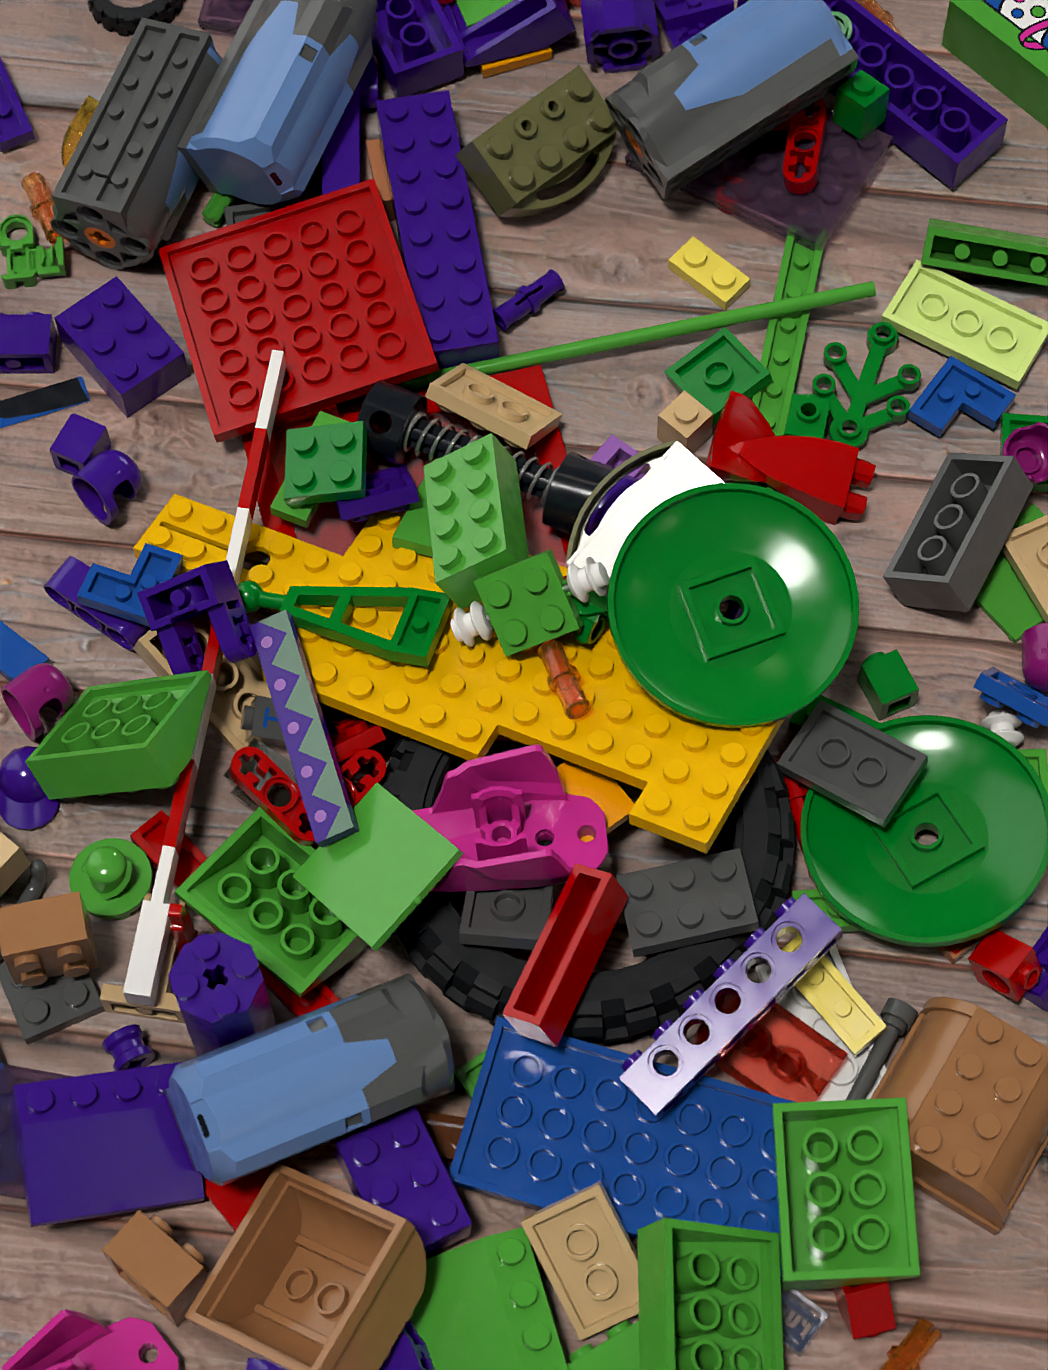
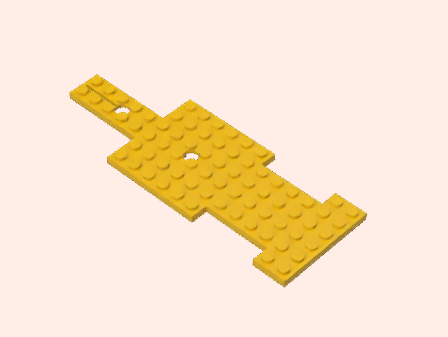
[133,493,785,854]

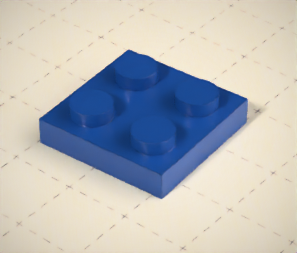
[973,667,1048,728]

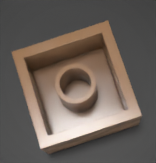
[0,891,99,986]
[102,1210,211,1327]

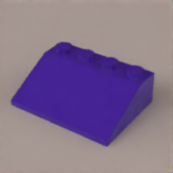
[10,1061,205,1227]

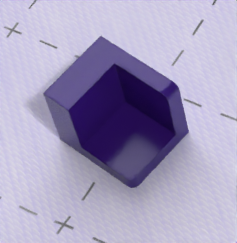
[49,413,111,476]

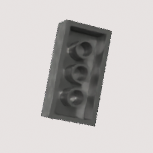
[883,453,1034,612]

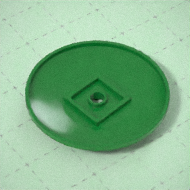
[607,483,859,728]
[800,715,1048,947]

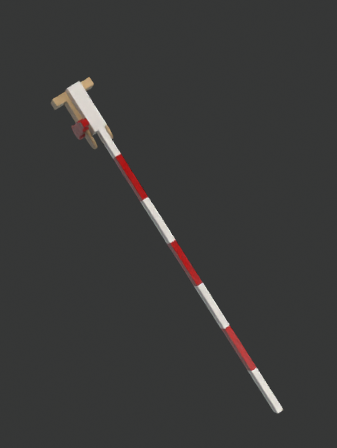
[100,350,286,1024]

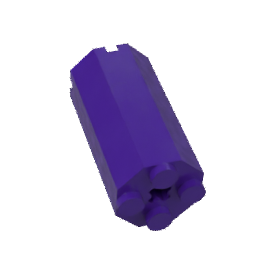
[580,0,660,73]
[168,932,276,1057]

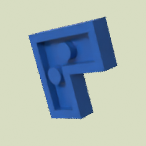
[907,356,1016,437]
[77,543,184,627]

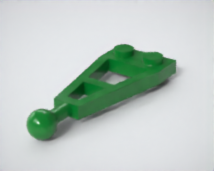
[237,581,453,667]

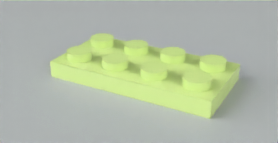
[881,260,1048,389]

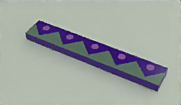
[250,609,359,847]

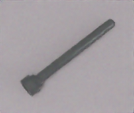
[846,998,918,1100]

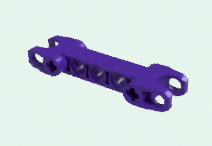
[322,55,379,195]

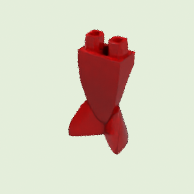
[705,391,876,525]

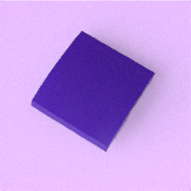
[654,0,734,50]

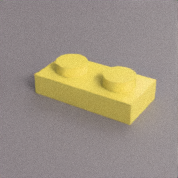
[668,236,750,310]

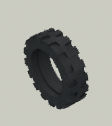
[87,0,182,37]

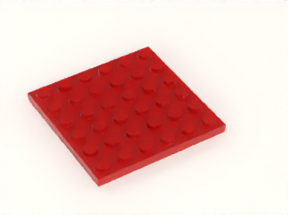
[158,178,439,443]

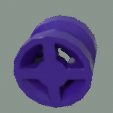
[102,1024,155,1071]

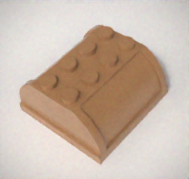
[870,997,1048,1236]
[184,1163,426,1370]

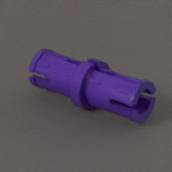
[493,269,564,331]

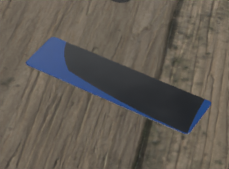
[0,376,90,428]

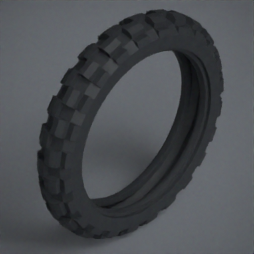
[379,735,795,1044]

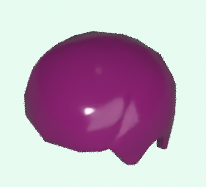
[1002,422,1048,484]

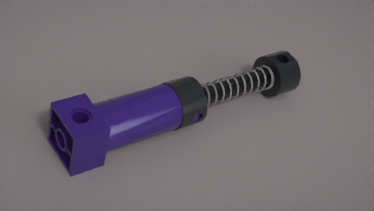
[357,379,742,620]

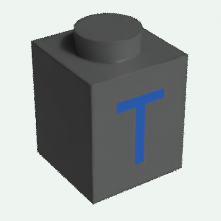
[241,696,287,749]

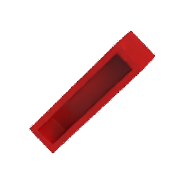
[502,863,628,1047]

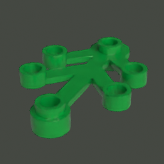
[811,322,921,448]

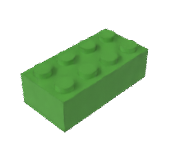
[423,433,529,609]

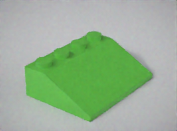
[25,670,212,800]
[175,807,368,998]
[772,1097,920,1291]
[637,1218,784,1370]
[410,1227,568,1370]

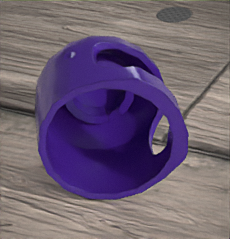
[71,449,142,525]

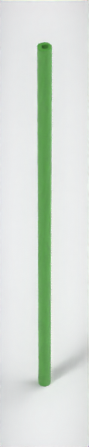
[396,281,876,391]

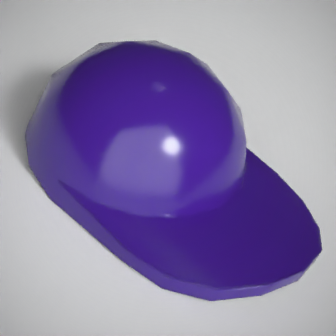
[0,746,60,830]

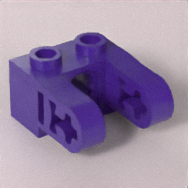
[137,560,257,675]

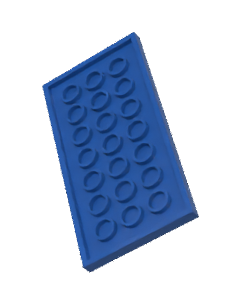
[448,1016,794,1281]

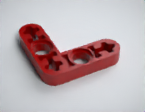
[771,98,827,194]
[229,746,386,846]

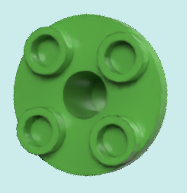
[69,838,153,920]

